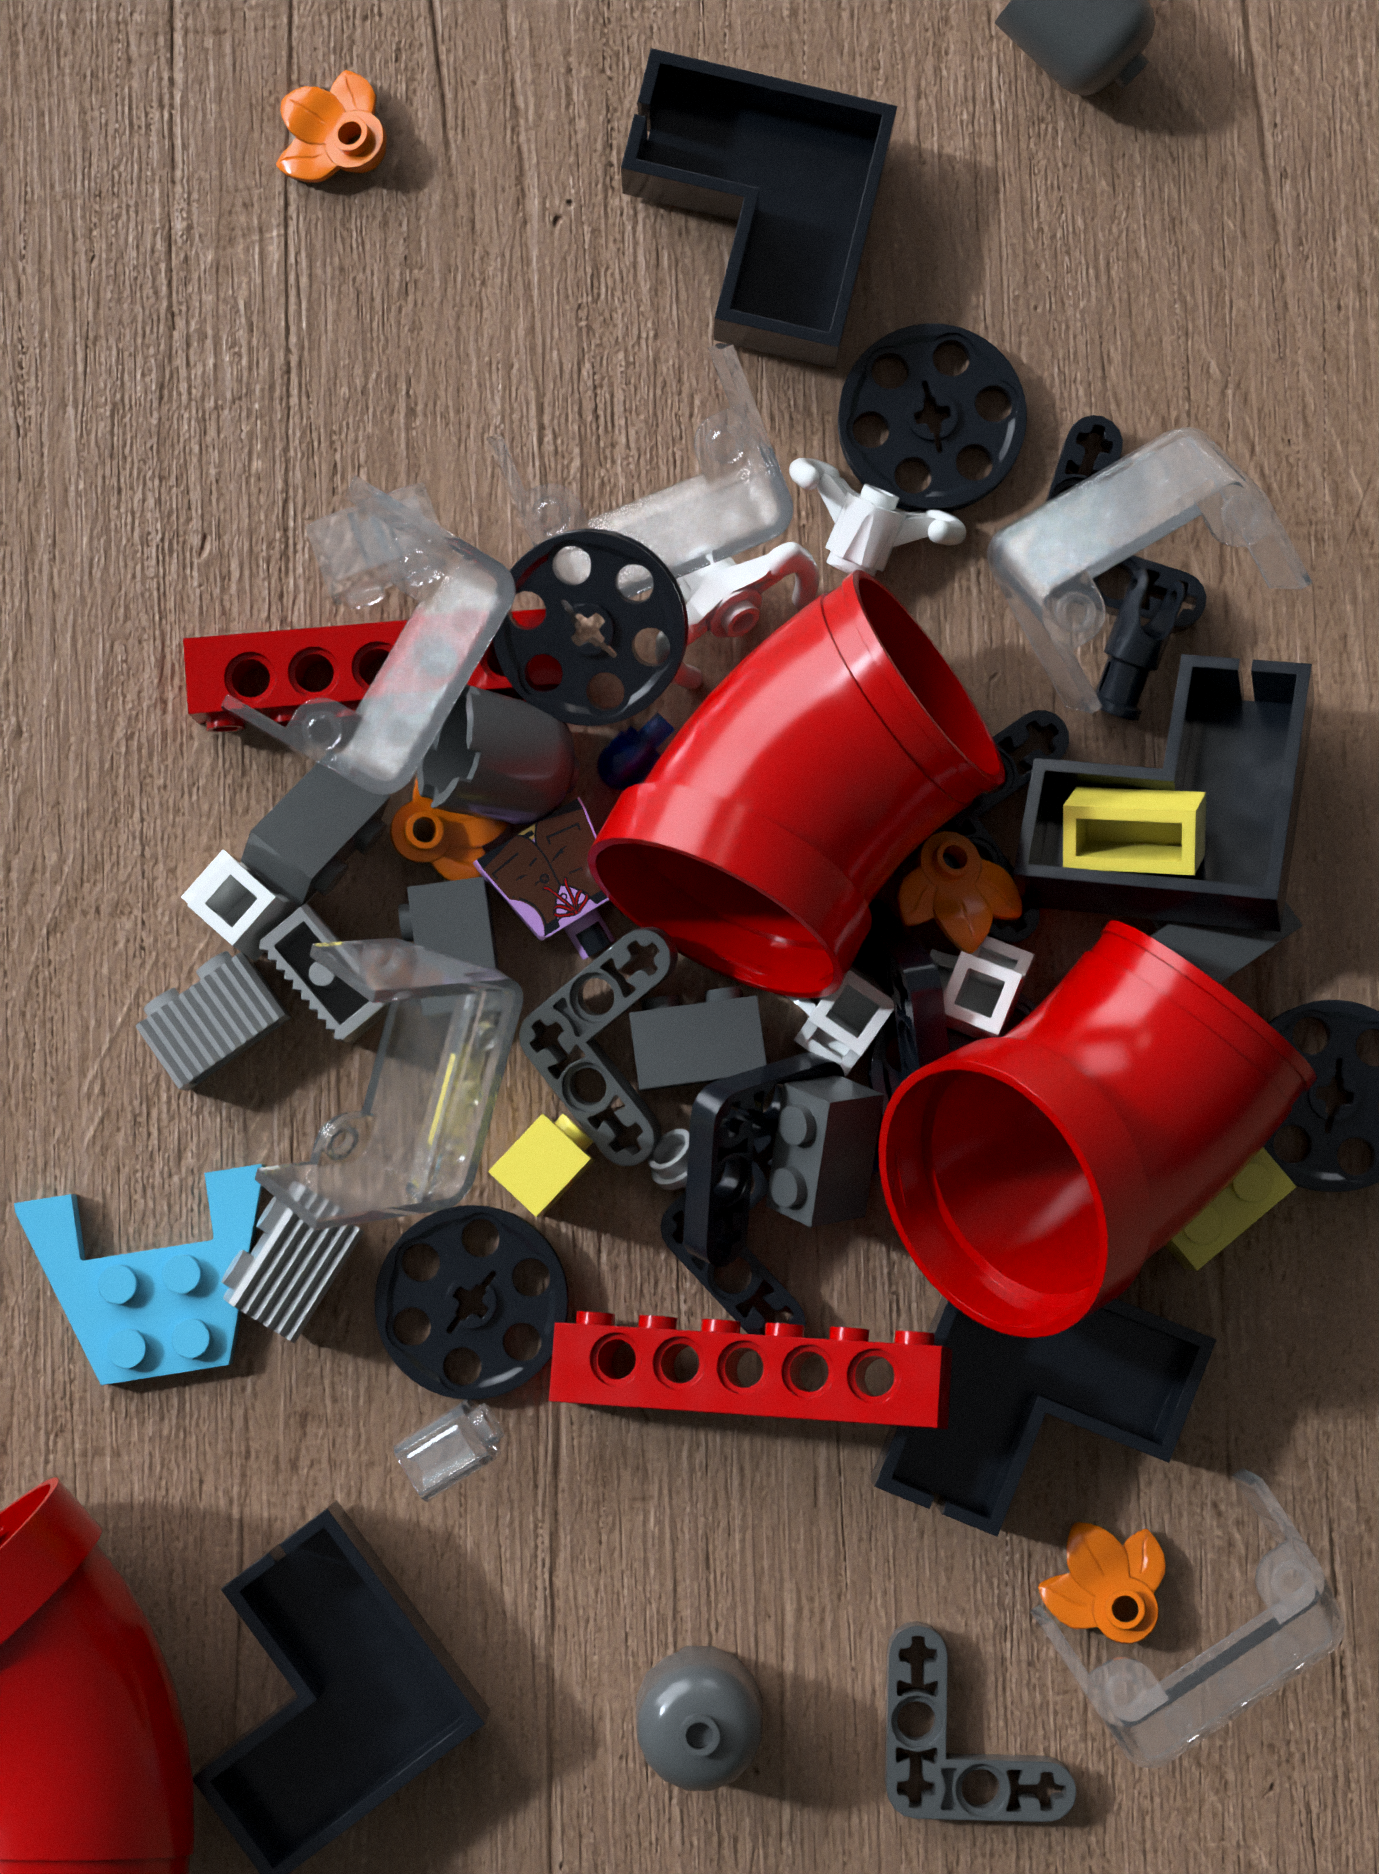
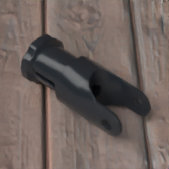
[1085,570,1185,721]

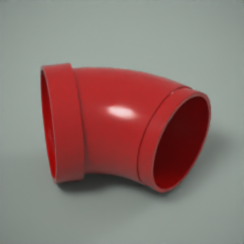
[587,570,1005,998]
[878,920,1317,1338]
[0,1477,194,1874]

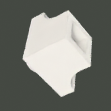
[181,850,315,962]
[930,936,1035,1040]
[786,963,894,1076]

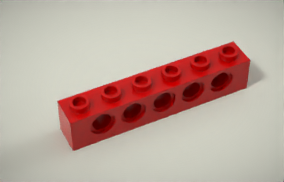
[183,609,563,732]
[549,1311,952,1429]

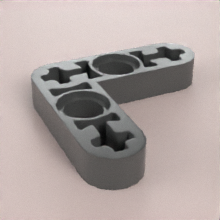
[519,926,678,1166]
[885,1621,1077,1822]

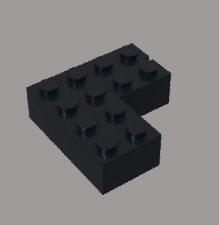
[621,48,898,369]
[1013,654,1315,932]
[870,1296,1217,1537]
[193,1500,490,1874]

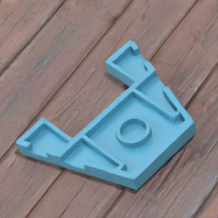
[14,1164,267,1385]

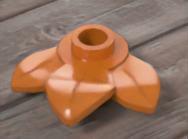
[276,70,387,183]
[389,779,509,881]
[897,831,1022,954]
[1038,1522,1166,1644]

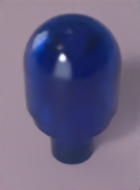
[597,712,675,791]

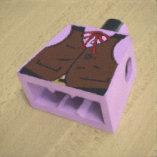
[473,797,615,960]

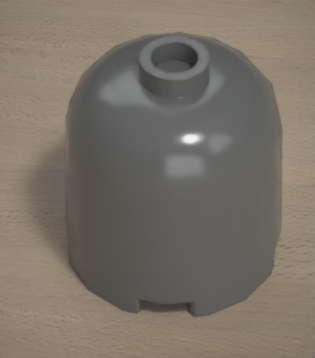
[994,0,1156,96]
[417,682,580,825]
[636,1646,763,1791]

